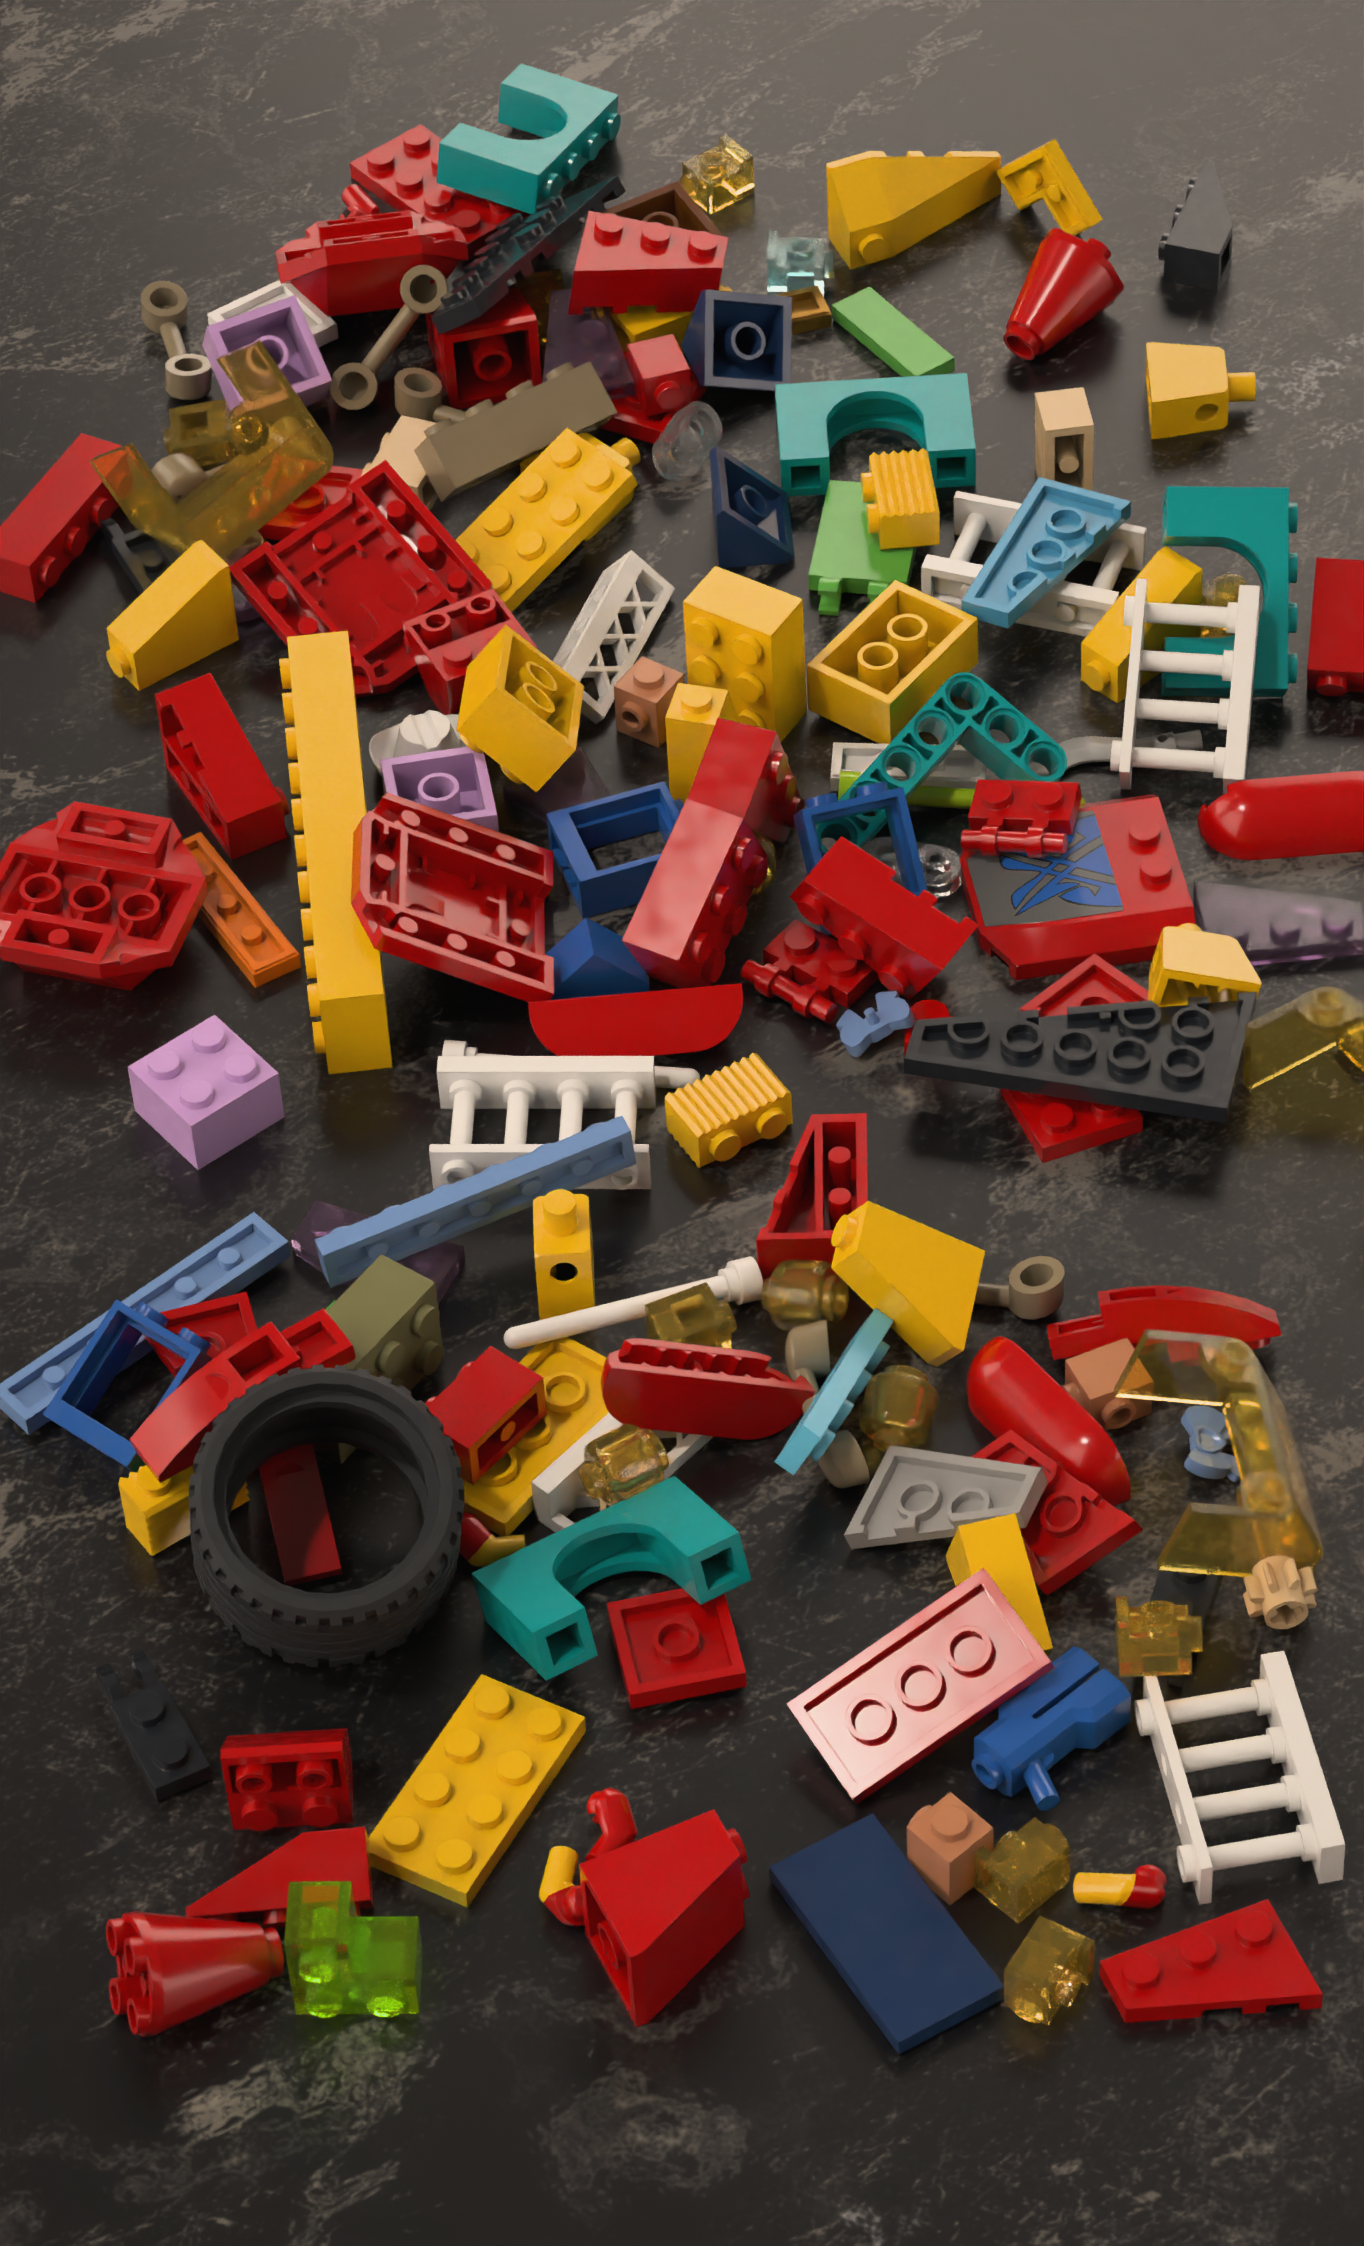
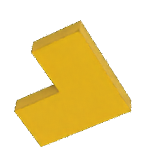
[996,139,1103,236]

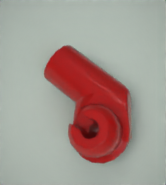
[340,184,380,219]
[585,1787,638,1861]

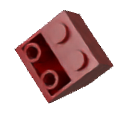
[403,588,537,715]
[220,1728,353,1831]

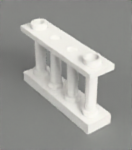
[921,491,1147,637]
[1110,578,1260,795]
[429,1056,656,1190]
[1134,1651,1345,1905]

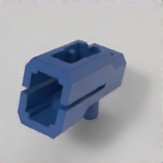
[972,1646,1131,1811]

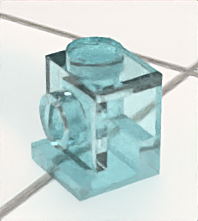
[766,231,834,297]

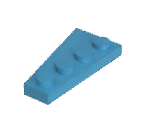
[961,477,1131,628]

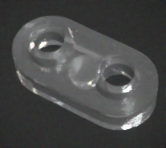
[652,401,722,483]
[862,837,962,897]

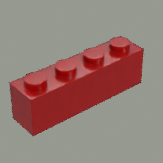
[0,433,137,603]

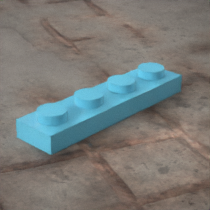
[775,1308,893,1475]

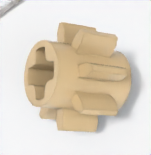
[1243,1555,1318,1629]

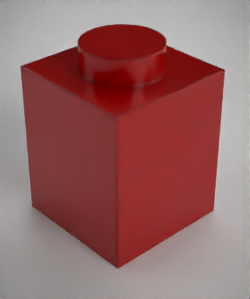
[627,334,692,416]

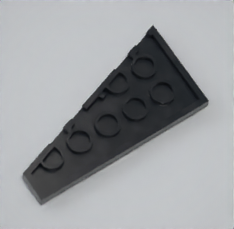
[431,175,626,335]
[904,992,1257,1123]

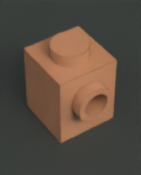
[614,656,685,748]
[1061,1338,1153,1431]
[906,1792,994,1905]

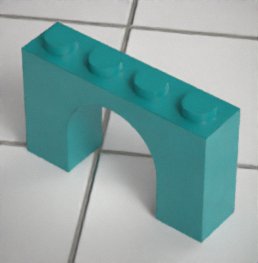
[436,63,621,214]
[775,373,976,497]
[1161,486,1298,697]
[472,1476,751,1681]

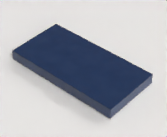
[769,1813,1004,2054]

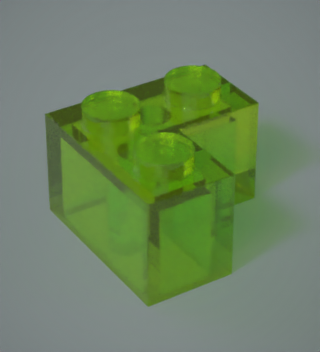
[284,1881,423,2018]

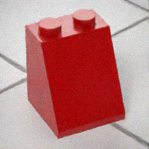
[425,287,542,410]
[1307,557,1364,696]
[579,1809,750,2028]

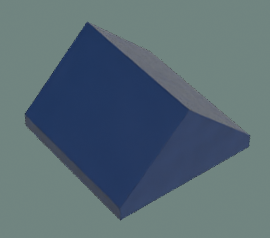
[681,289,792,392]
[710,445,795,568]

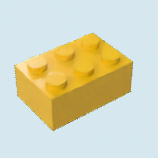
[683,566,807,742]
[807,580,978,744]
[456,625,584,792]

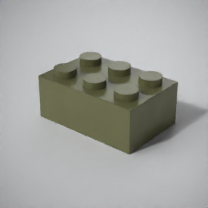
[313,1254,444,1465]

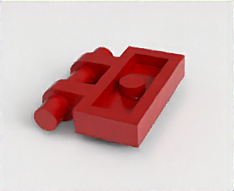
[961,779,1082,858]
[740,919,879,1023]

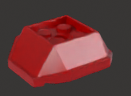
[275,210,469,317]
[0,801,208,991]

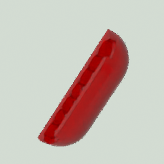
[1197,771,1364,860]
[528,983,743,1056]
[966,1336,1131,1506]
[601,1338,815,1440]

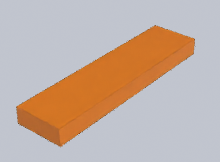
[183,832,301,988]

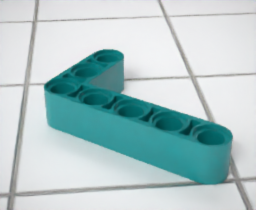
[816,672,1067,857]

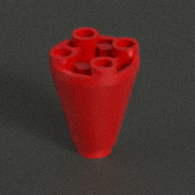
[1003,228,1124,360]
[106,1911,284,2037]

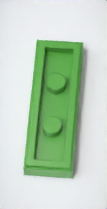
[832,286,955,377]

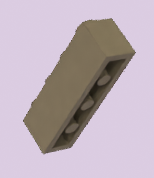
[414,361,617,502]

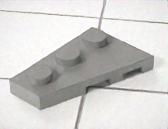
[844,1445,1048,1549]

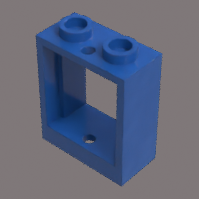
[547,781,684,919]
[794,782,928,937]
[43,1299,213,1472]

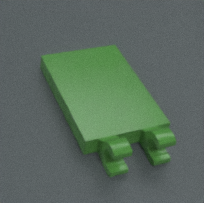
[808,480,917,616]

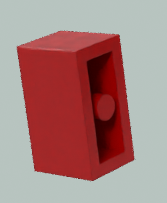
[425,1346,547,1485]

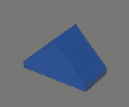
[545,918,649,1000]

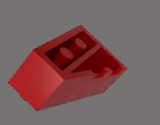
[568,211,729,315]
[155,673,289,860]
[687,717,804,845]
[789,836,979,1001]
[756,1113,868,1284]

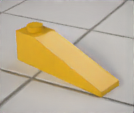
[826,151,1001,270]

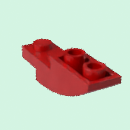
[1047,1285,1281,1362]
[130,1308,356,1483]

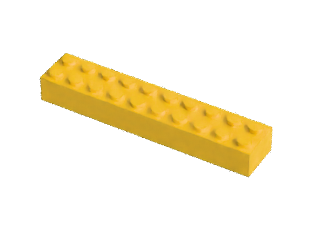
[279,631,393,1074]

